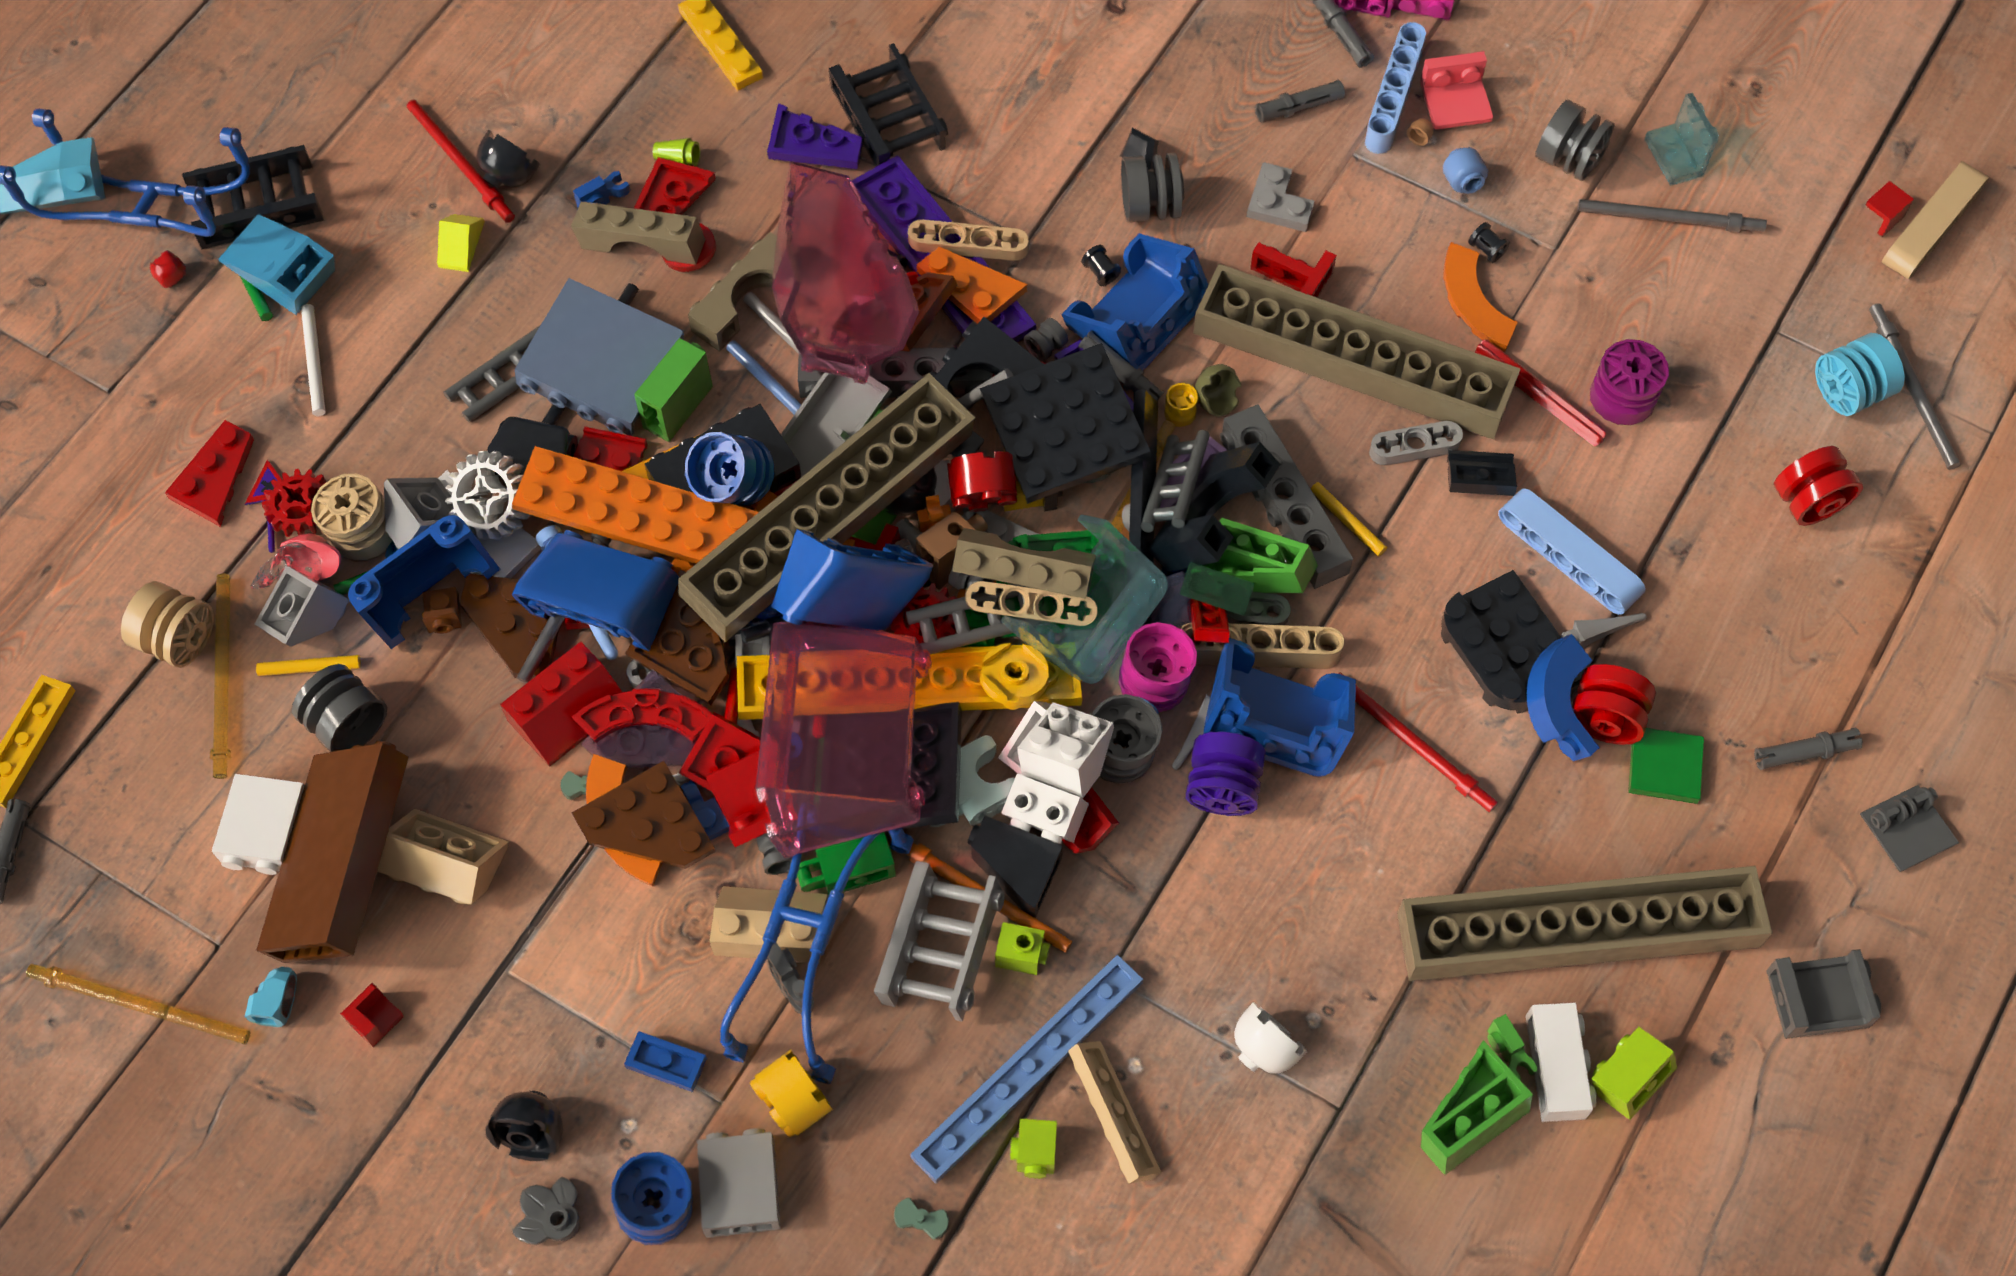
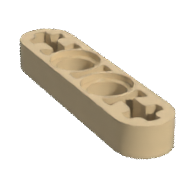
[908,220,1029,261]
[965,581,1097,626]

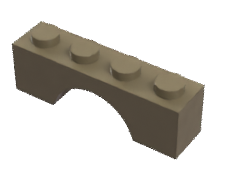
[571,201,705,265]
[688,232,801,351]
[952,528,1096,599]

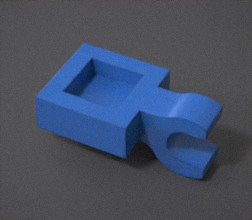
[573,171,631,208]
[681,780,730,840]

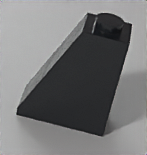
[968,816,1063,918]

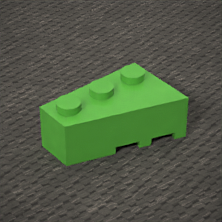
[1191,518,1318,593]
[1421,1040,1533,1175]

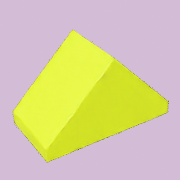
[437,214,485,272]

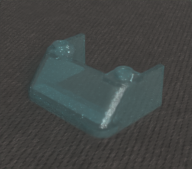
[1000,514,1168,684]

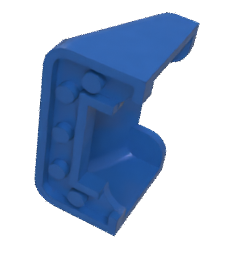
[1061,233,1209,370]
[348,515,501,650]
[771,529,933,634]
[512,530,680,651]
[1204,638,1356,776]

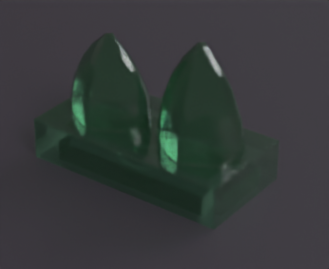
[1180,562,1256,616]

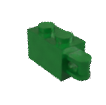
[797,831,896,896]

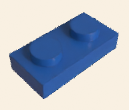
[624,1031,707,1092]

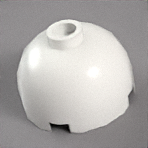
[1234,1002,1307,1073]

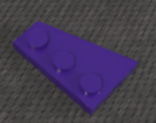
[767,103,863,169]

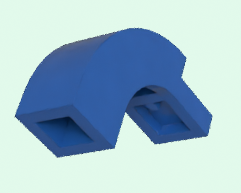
[1527,634,1600,761]

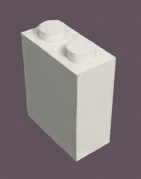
[212,774,305,875]

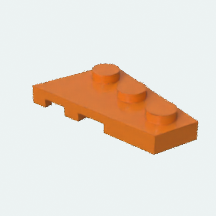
[917,247,1027,324]

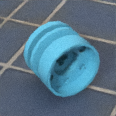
[1815,332,1905,416]

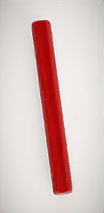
[1475,339,1607,447]

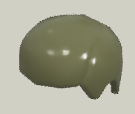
[1195,364,1242,417]

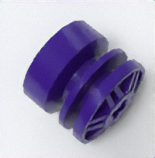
[1186,732,1266,816]

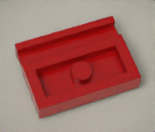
[574,426,648,471]

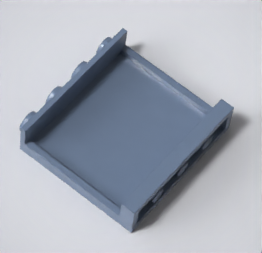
[515,278,684,436]

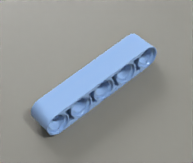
[1365,22,1426,154]
[1498,488,1646,615]

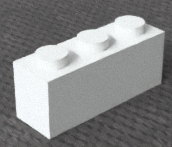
[1526,1003,1596,1122]

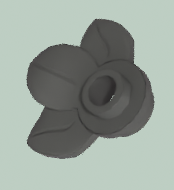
[512,1177,580,1245]

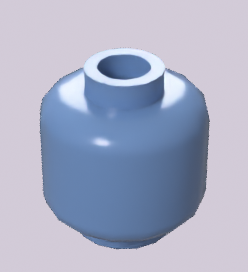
[1443,147,1488,194]

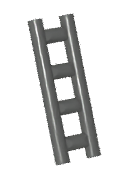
[443,325,541,423]
[1141,430,1210,532]
[906,584,1049,658]

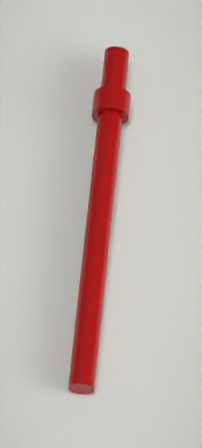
[406,99,515,223]
[1338,672,1498,813]

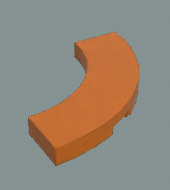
[1443,242,1518,352]
[586,754,663,887]

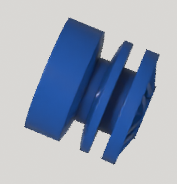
[685,432,774,506]
[611,1152,693,1245]

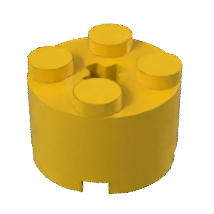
[749,1049,833,1138]

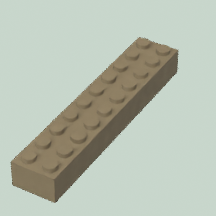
[1193,264,1520,440]
[678,373,975,642]
[1397,866,1772,981]

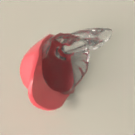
[251,533,341,589]

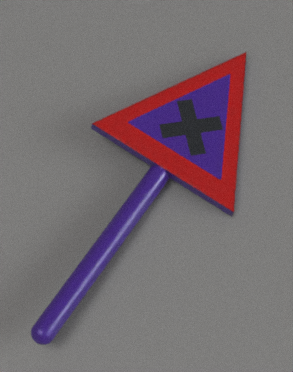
[245,459,282,553]

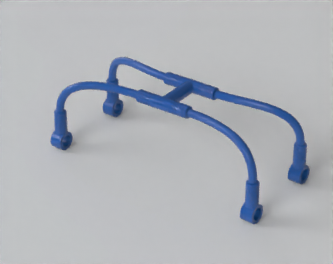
[0,108,250,237]
[720,802,914,1084]

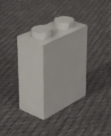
[697,1128,781,1238]

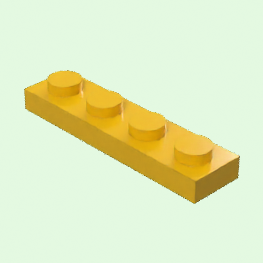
[678,0,763,91]
[0,674,76,808]

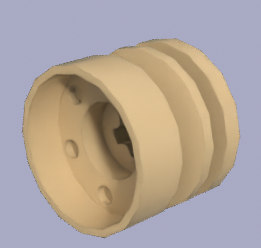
[311,474,393,561]
[121,581,214,668]

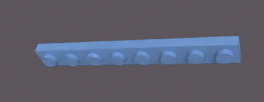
[910,955,1143,1184]

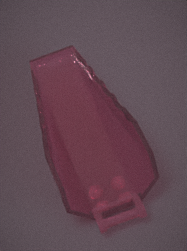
[772,161,919,385]

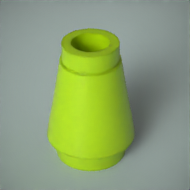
[653,138,700,166]

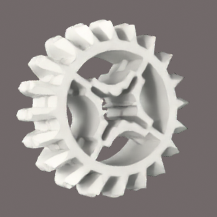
[445,451,530,540]

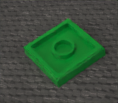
[1628,728,1704,804]

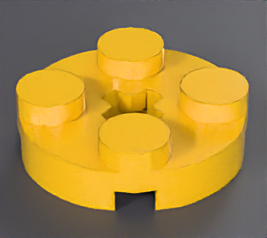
[980,643,1049,710]

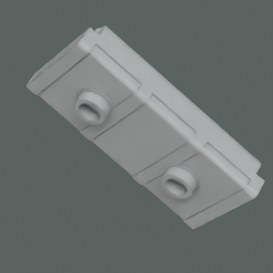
[781,356,892,477]

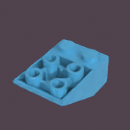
[218,214,335,315]

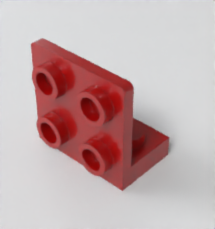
[706,747,799,847]

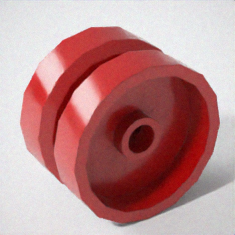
[1773,446,1863,526]
[1572,664,1656,745]

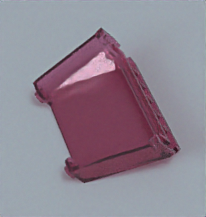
[756,621,932,858]

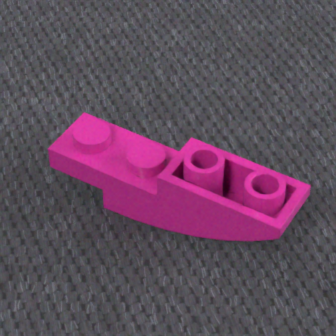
[1334,0,1454,20]

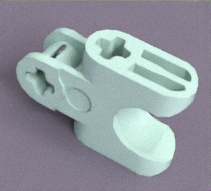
[931,735,1015,827]

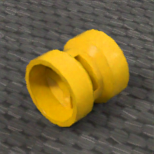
[1164,383,1198,427]

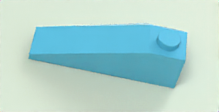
[0,137,106,215]

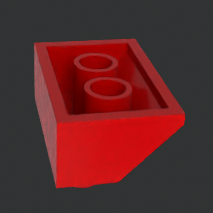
[500,641,622,767]

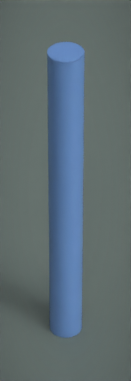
[726,340,802,415]

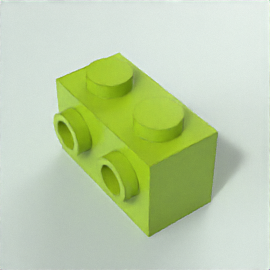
[1591,1027,1677,1120]

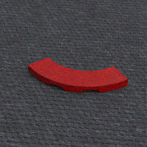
[572,688,712,744]

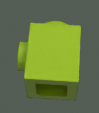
[995,922,1050,975]
[1010,1119,1057,1179]

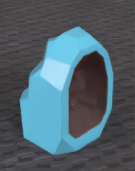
[245,966,297,1028]

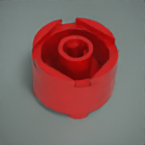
[947,451,1017,512]

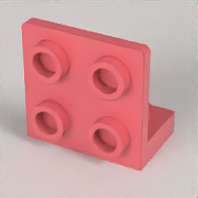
[1420,51,1493,130]

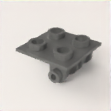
[1860,785,1959,872]

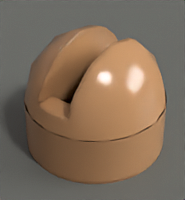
[1407,118,1434,146]

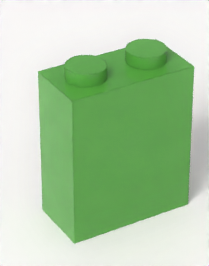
[634,338,713,442]

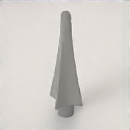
[1561,613,1647,648]
[1172,694,1210,770]

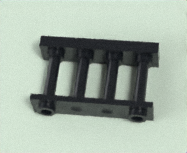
[829,43,948,167]
[182,145,324,250]

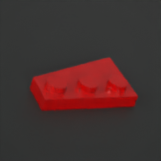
[634,157,716,215]
[165,420,254,527]

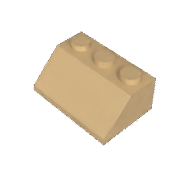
[377,809,509,905]
[710,886,828,963]

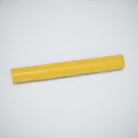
[1310,482,1388,557]
[256,655,361,676]

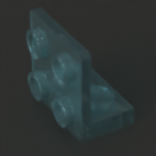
[1644,93,1718,186]

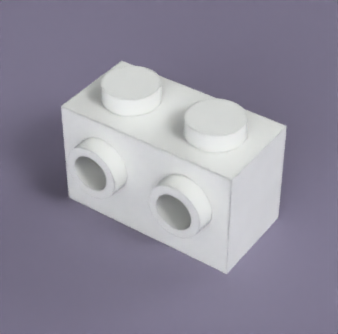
[1001,774,1089,844]

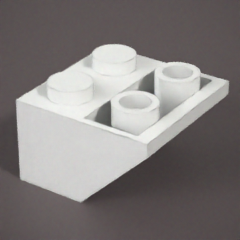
[1017,702,1114,799]

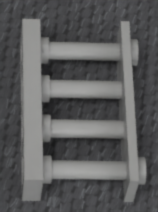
[874,861,1005,1022]

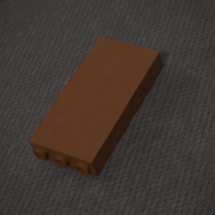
[256,741,409,963]

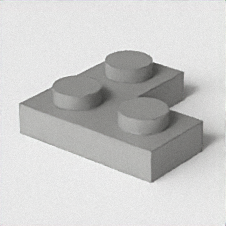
[1246,162,1315,232]

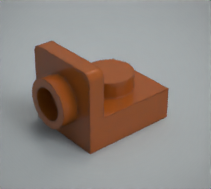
[422,587,462,634]

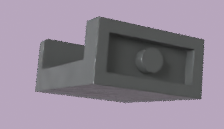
[1766,949,1881,1039]

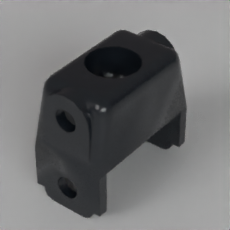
[487,416,578,478]

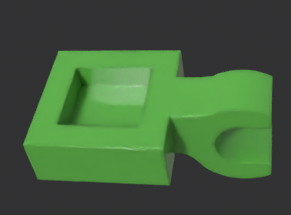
[1487,1014,1537,1080]

